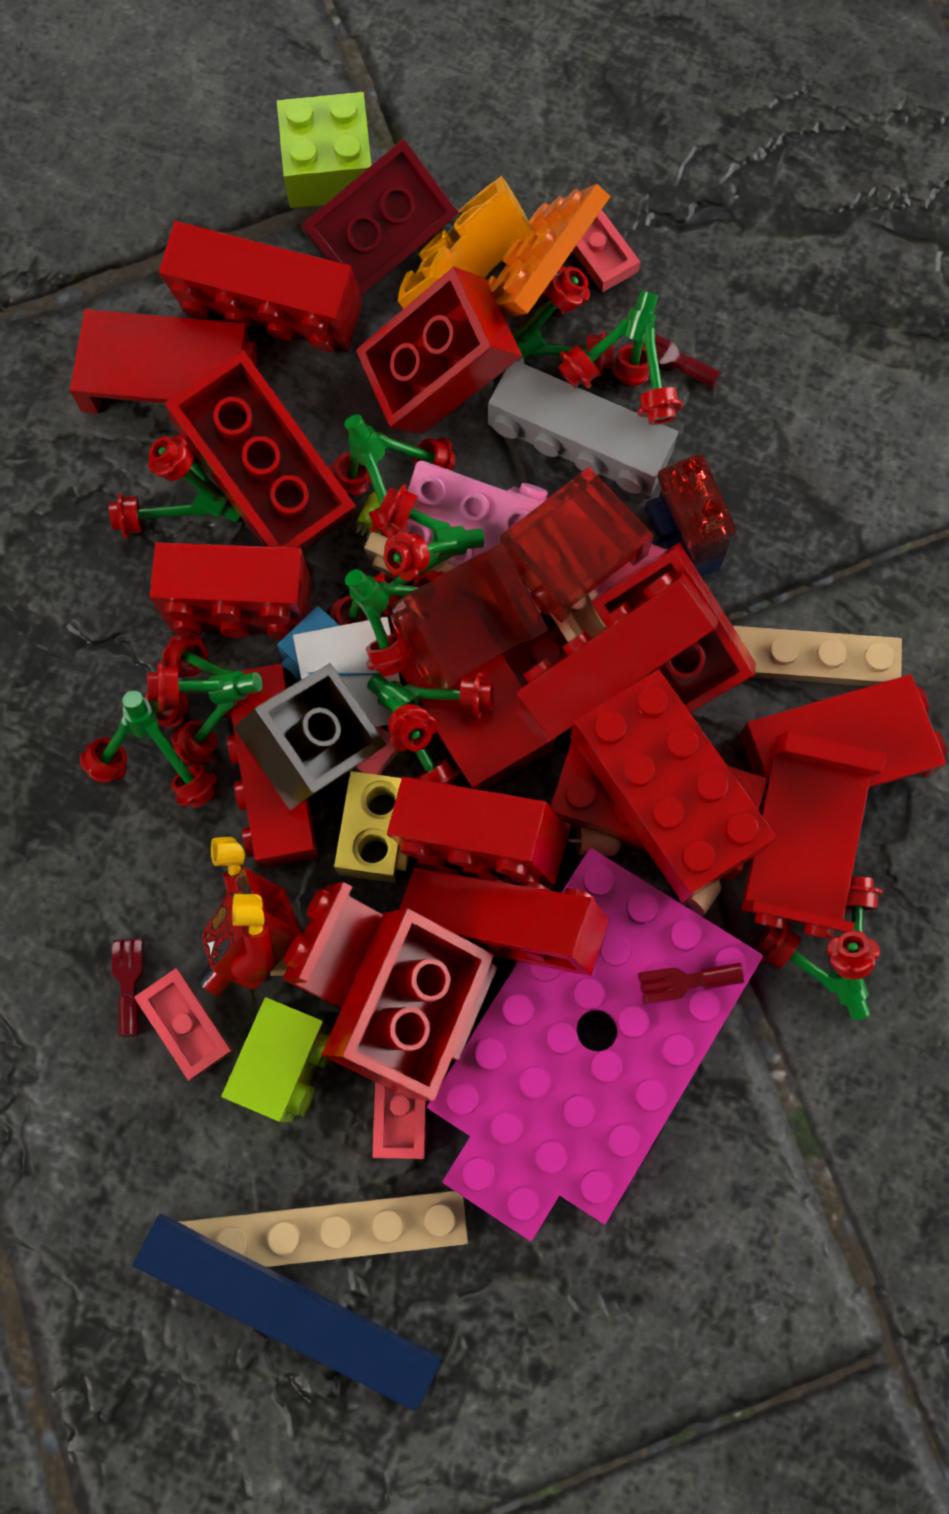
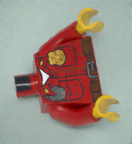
[198,837,303,996]

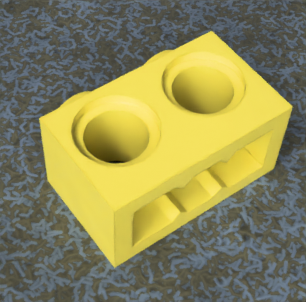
[334,771,409,883]

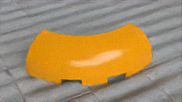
[398,176,532,309]

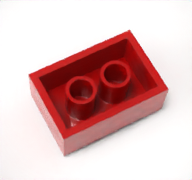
[356,266,522,434]
[150,542,312,640]
[591,542,756,713]
[387,777,568,886]
[321,908,494,1101]

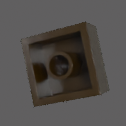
[234,663,387,811]

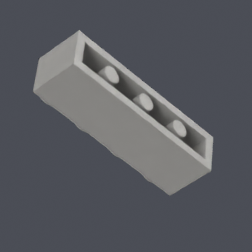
[488,361,679,497]

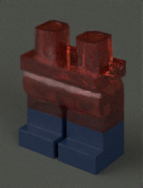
[645,454,737,576]

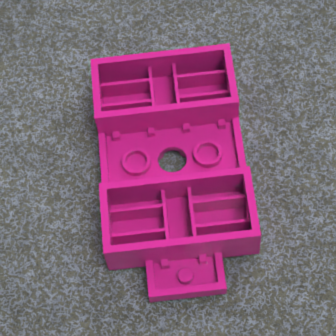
[427,848,764,1242]

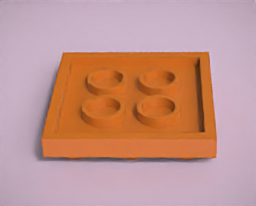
[487,184,611,319]

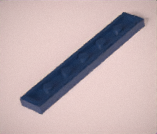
[132,1213,441,1411]

